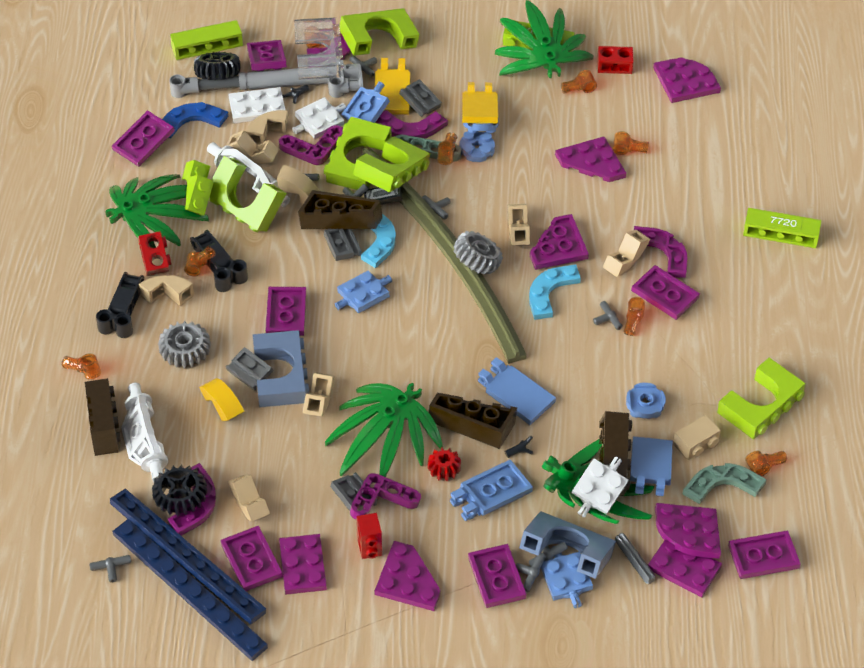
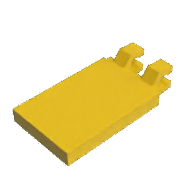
[375,58,410,115]
[462,82,498,124]

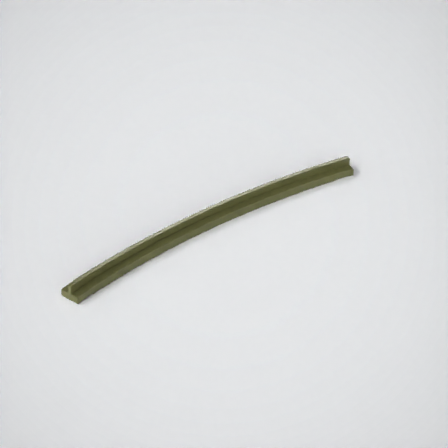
[357,147,526,364]

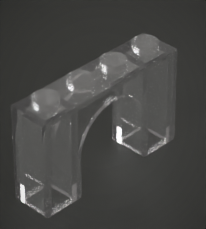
[294,17,344,80]

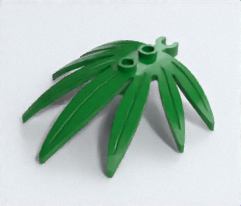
[495,0,594,78]
[105,174,209,248]
[325,383,443,477]
[542,439,654,524]

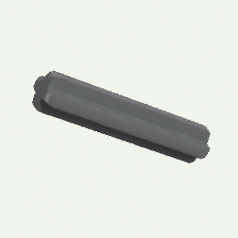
[615,533,656,584]

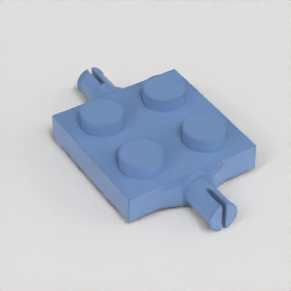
[342,81,390,123]
[335,271,392,313]
[541,545,593,608]

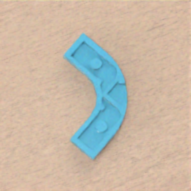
[361,214,396,268]
[529,264,581,320]

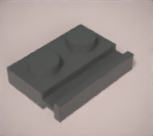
[399,79,442,117]
[324,229,362,261]
[226,347,273,391]
[330,472,378,511]

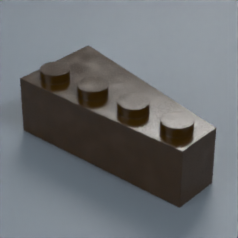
[298,190,383,229]
[85,378,121,456]
[429,392,518,449]
[599,411,632,496]

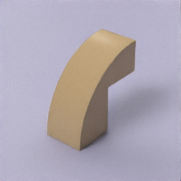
[246,110,288,145]
[226,130,279,164]
[277,165,319,206]
[507,204,530,245]
[603,230,650,277]
[139,275,194,306]
[303,372,335,417]
[228,474,270,522]

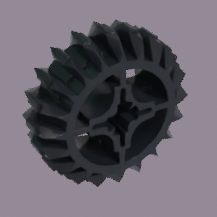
[194,51,241,80]
[152,464,207,516]

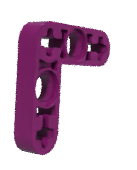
[279,125,343,165]
[350,473,421,520]

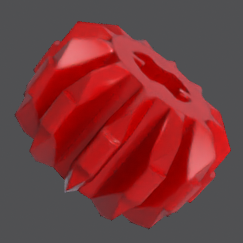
[427,447,461,481]

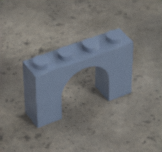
[253,330,309,407]
[519,511,616,579]

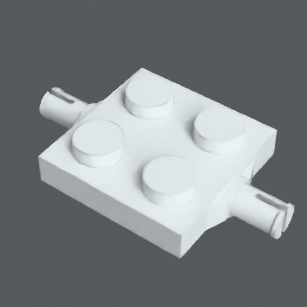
[292,97,346,139]
[572,457,628,517]

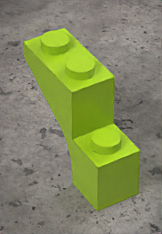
[182,160,214,216]

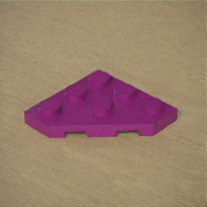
[555,136,626,182]
[530,214,589,270]
[374,541,441,611]

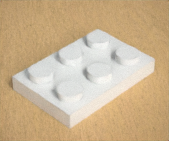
[228,87,285,123]

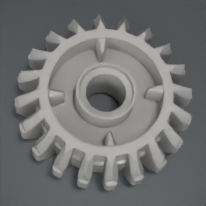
[454,231,503,274]
[158,320,211,369]

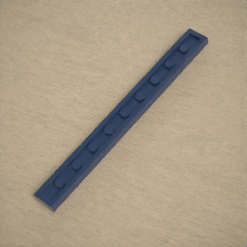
[110,488,266,625]
[112,519,268,661]

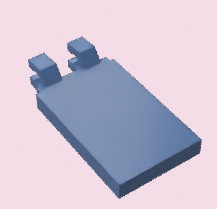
[478,357,556,425]
[630,436,673,496]
[450,460,533,521]

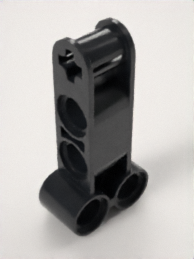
[190,230,248,292]
[96,272,144,338]

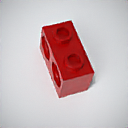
[597,46,633,74]
[138,231,172,276]
[356,512,382,559]

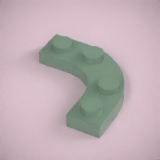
[682,463,767,504]

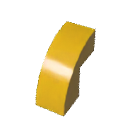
[199,378,244,421]

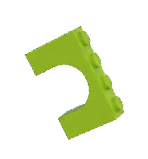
[339,8,420,56]
[324,117,392,190]
[353,136,430,193]
[209,156,287,232]
[717,357,806,440]

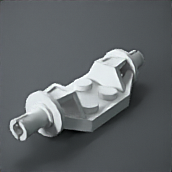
[207,142,290,207]
[121,383,168,483]

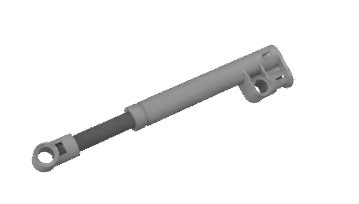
[169,63,363,98]

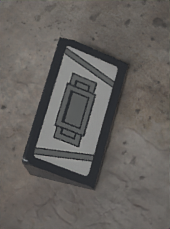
[364,187,403,205]

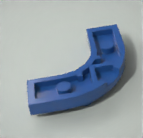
[162,102,229,139]

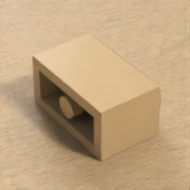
[673,415,721,460]

